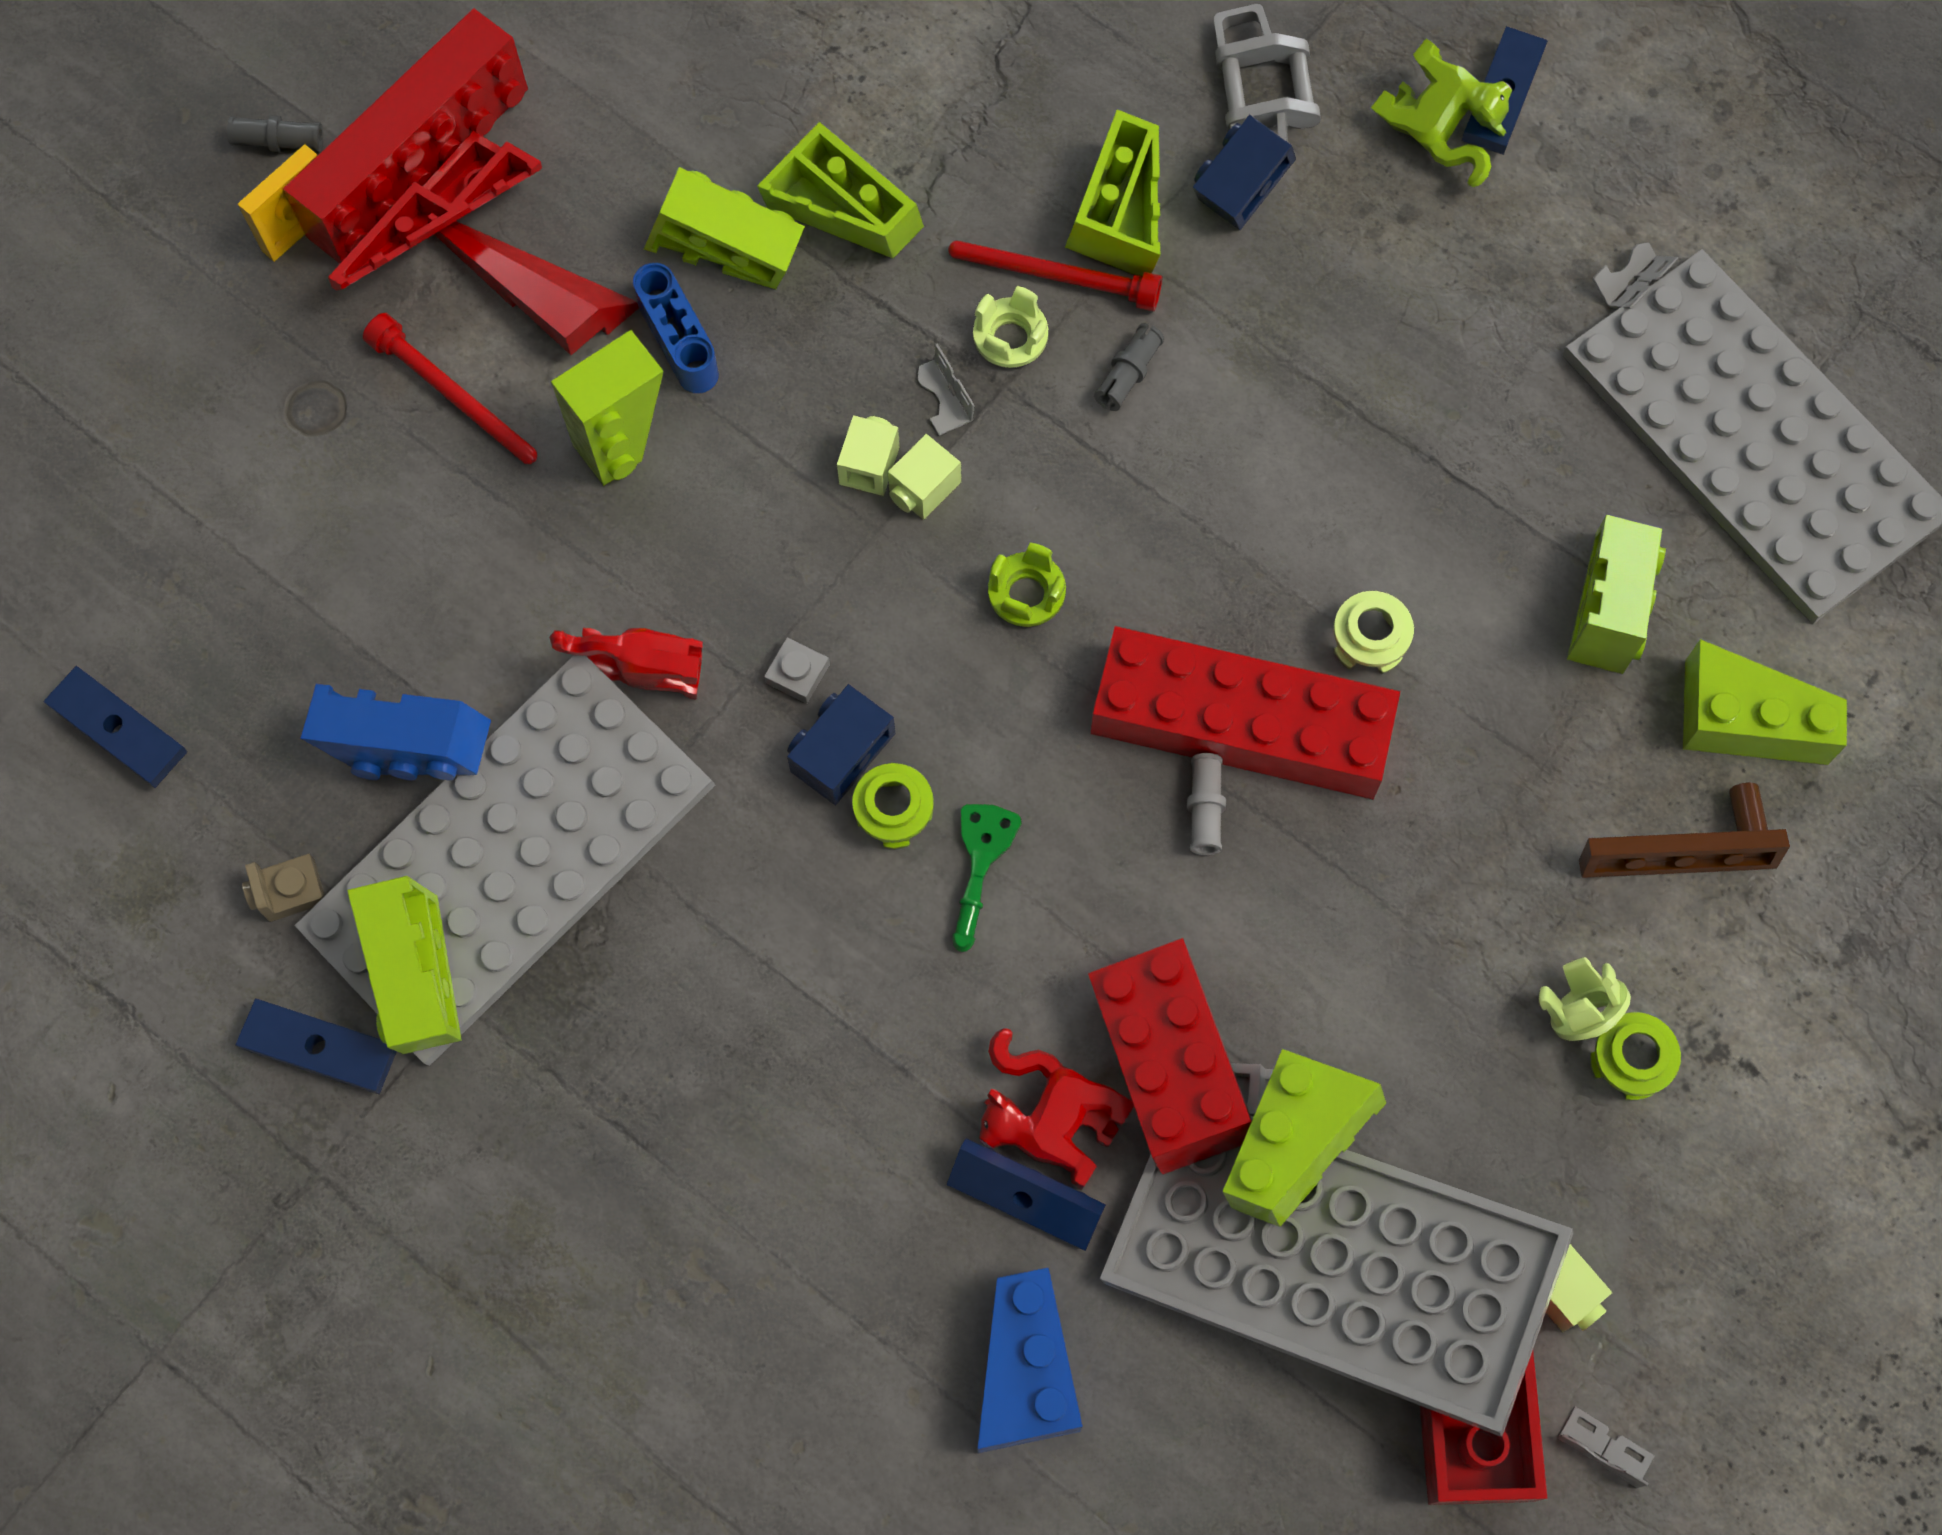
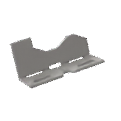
[1592,242,1678,309]
[918,344,975,436]
[1558,1406,1655,1488]

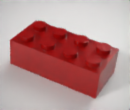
[1088,938,1252,1175]
[1420,1350,1548,1505]

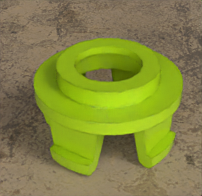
[988,543,1066,627]
[852,763,934,849]
[1590,1012,1681,1100]

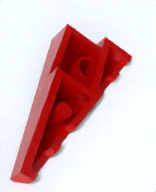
[328,131,542,290]
[434,221,639,355]

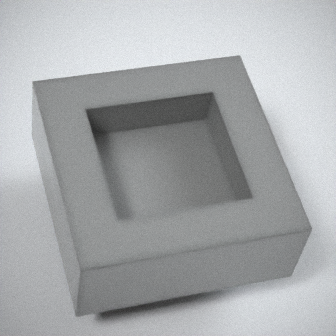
[764,637,830,704]

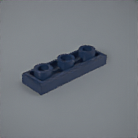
[1461,26,1548,155]
[43,665,188,788]
[235,998,397,1095]
[946,1138,1106,1251]

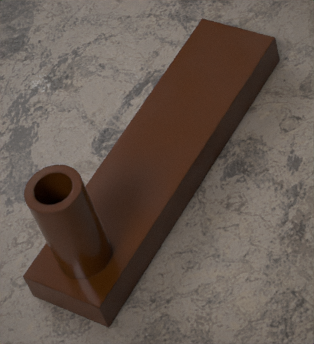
[1579,782,1790,878]

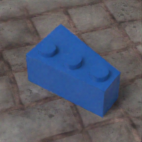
[300,684,491,780]
[978,1267,1083,1454]

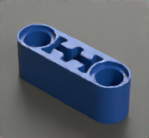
[633,263,719,393]

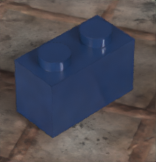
[1193,114,1296,230]
[787,684,896,806]

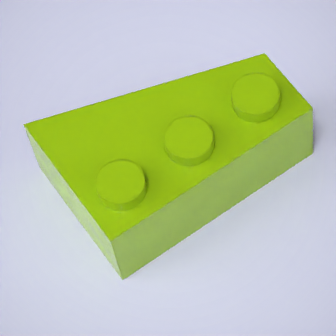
[1065,109,1161,276]
[757,122,924,258]
[643,167,805,289]
[551,330,664,486]
[1567,515,1666,674]
[1683,639,1847,765]
[347,876,462,1054]
[1222,1049,1386,1227]

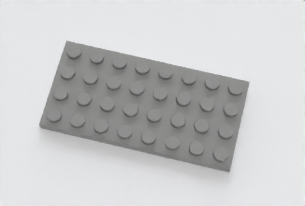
[1562,249,1942,624]
[294,655,715,1066]
[1100,1116,1573,1437]

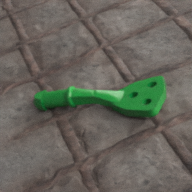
[952,804,1022,952]

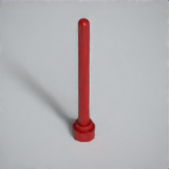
[948,241,1163,312]
[363,312,537,464]

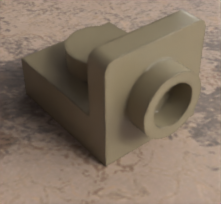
[242,853,325,922]

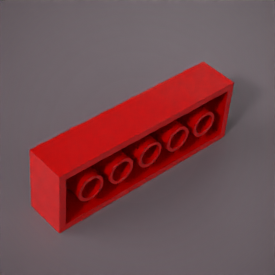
[283,8,528,264]
[1091,626,1401,800]

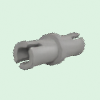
[1187,753,1226,855]

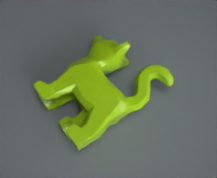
[1371,39,1512,187]

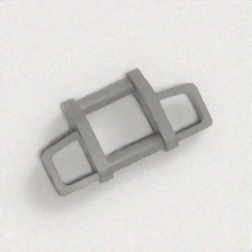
[1214,4,1321,142]

